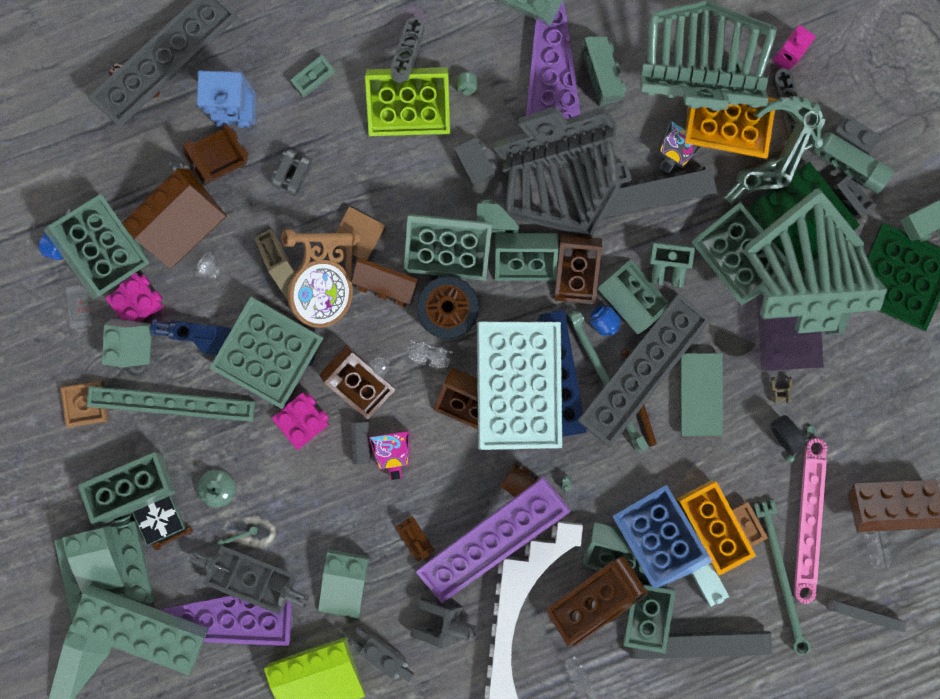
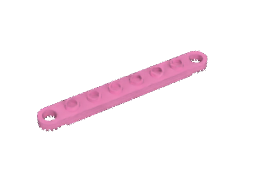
[794,438,827,604]

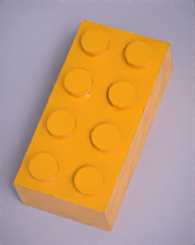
[676,480,756,576]

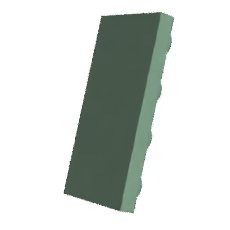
[680,353,723,436]

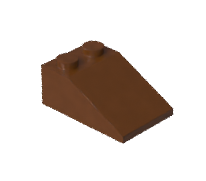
[555,235,602,304]
[319,345,396,419]

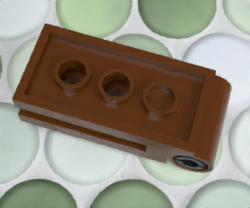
[546,557,648,647]

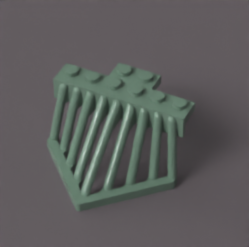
[640,0,777,111]
[744,189,887,333]

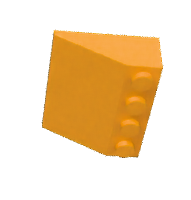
[685,97,777,159]

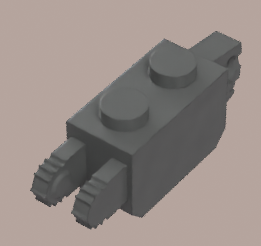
[347,626,414,683]

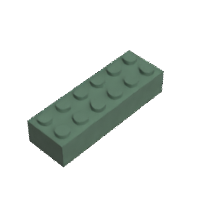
[70,585,209,675]

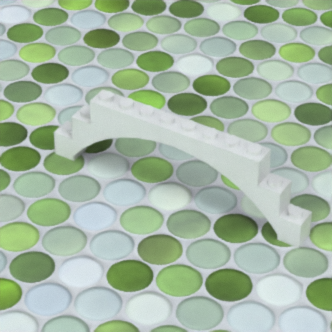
[485,521,583,699]

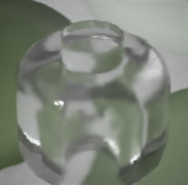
[368,355,391,378]

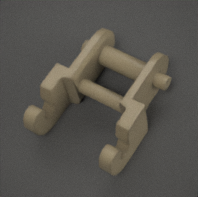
[770,377,793,404]

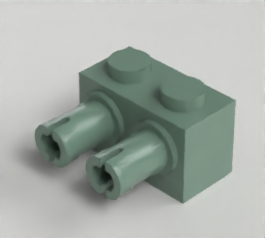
[649,241,695,287]

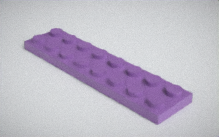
[416,477,571,603]

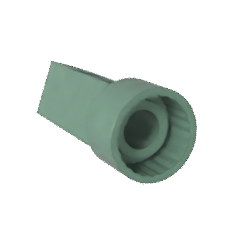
[814,132,894,194]

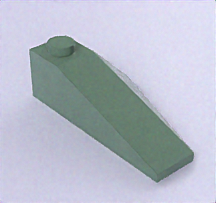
[49,624,112,699]

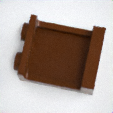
[182,124,248,186]

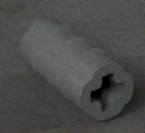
[350,422,371,464]

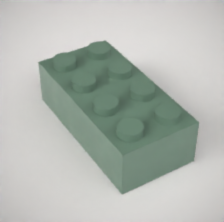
[78,452,177,526]

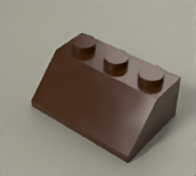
[352,258,419,308]
[433,368,478,429]
[499,464,563,498]

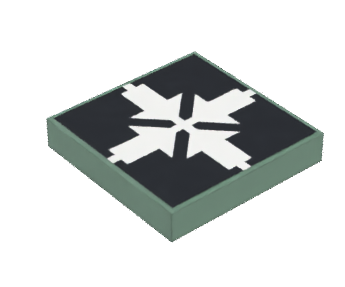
[132,495,186,546]

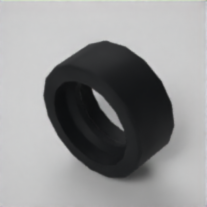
[770,415,807,456]

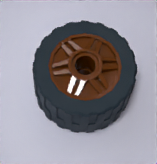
[416,275,479,339]

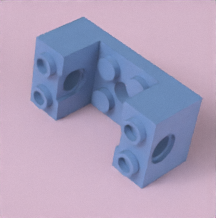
[197,71,256,128]

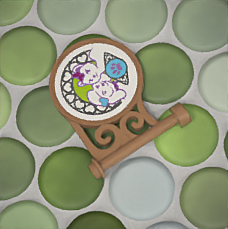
[281,229,360,328]

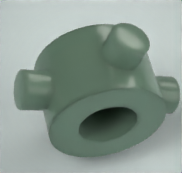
[562,475,571,492]

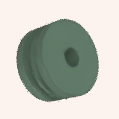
[114,515,132,529]

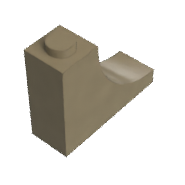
[254,228,296,300]

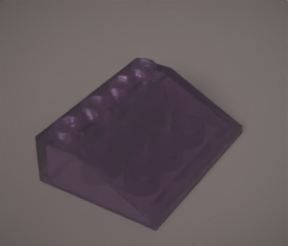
[757,293,824,371]

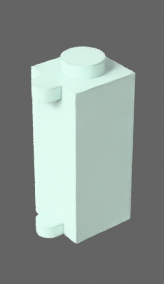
[691,563,729,607]

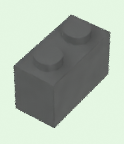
[831,114,881,155]
[454,137,497,188]

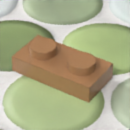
[731,501,768,547]

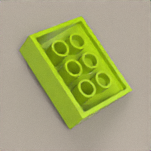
[365,67,450,136]
[264,637,366,699]

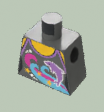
[657,121,701,175]

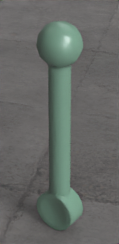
[787,426,815,462]
[217,526,258,547]

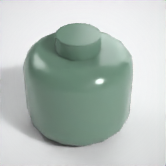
[457,72,477,95]

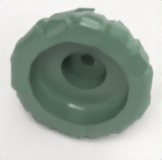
[197,469,236,507]

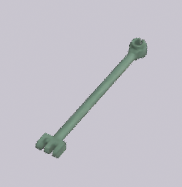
[566,311,648,452]
[753,499,811,656]

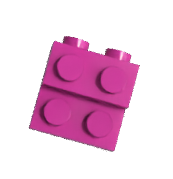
[105,273,164,323]
[272,393,330,450]

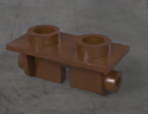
[396,516,435,562]

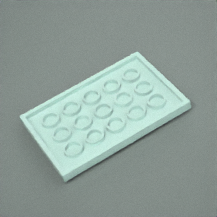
[477,322,562,450]

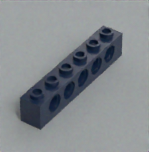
[536,310,587,437]

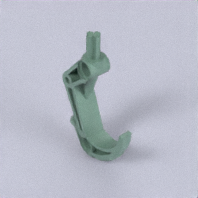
[724,96,825,205]

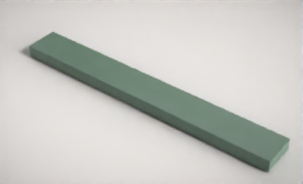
[87,386,256,422]

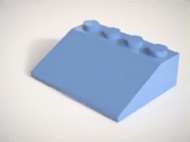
[613,485,713,589]

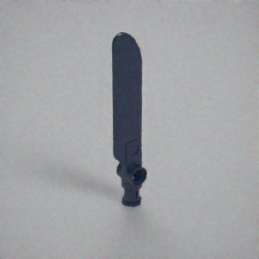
[151,318,315,366]

